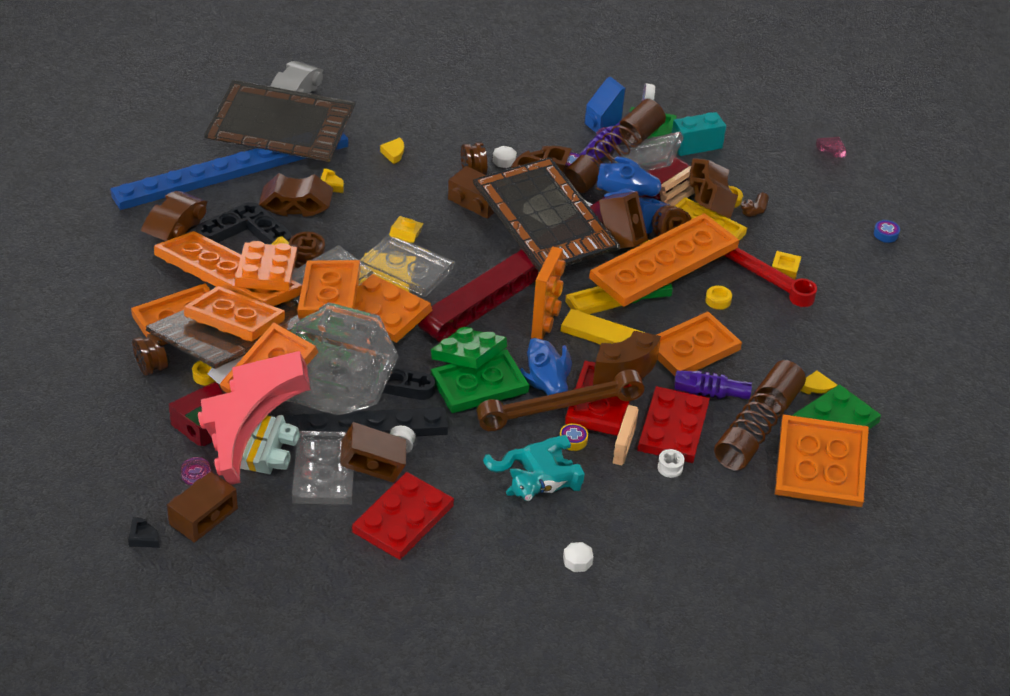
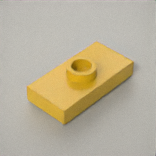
[389,216,423,243]

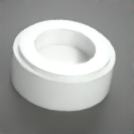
[642,83,655,101]

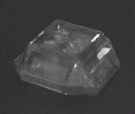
[286,302,398,416]

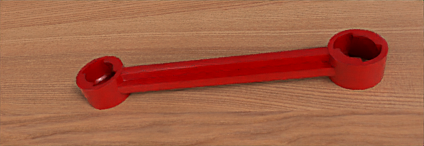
[724,248,817,307]

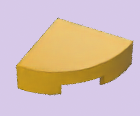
[380,138,404,164]
[321,169,344,193]
[800,370,837,395]

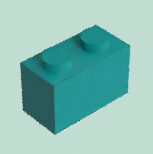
[670,112,727,156]

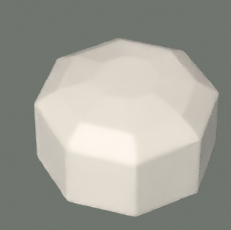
[493,146,517,168]
[563,542,593,572]

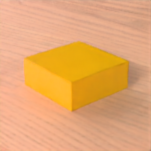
[772,251,801,280]

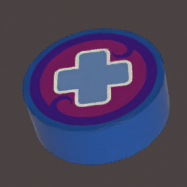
[874,220,900,243]

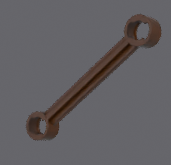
[476,369,645,431]

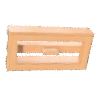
[660,166,695,206]
[613,405,639,466]

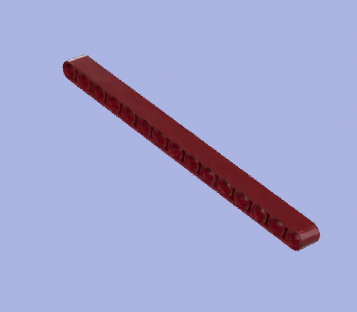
[418,155,691,342]

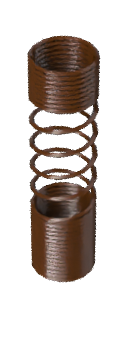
[564,99,666,193]
[714,360,806,470]

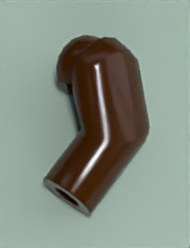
[741,192,769,217]

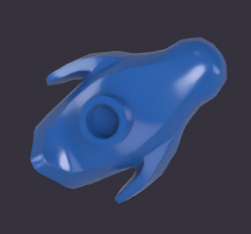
[597,157,662,197]
[520,338,572,395]

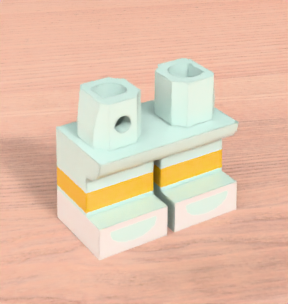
[240,415,300,474]

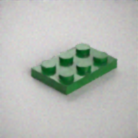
[431,349,529,413]
[792,384,881,430]

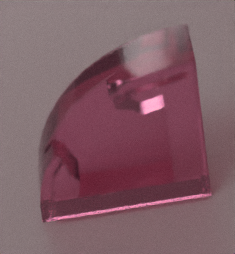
[816,137,847,157]

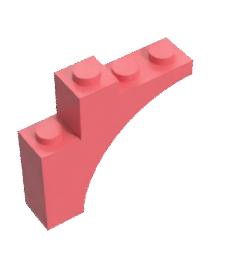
[198,351,310,485]

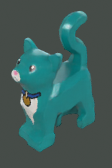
[483,435,585,501]

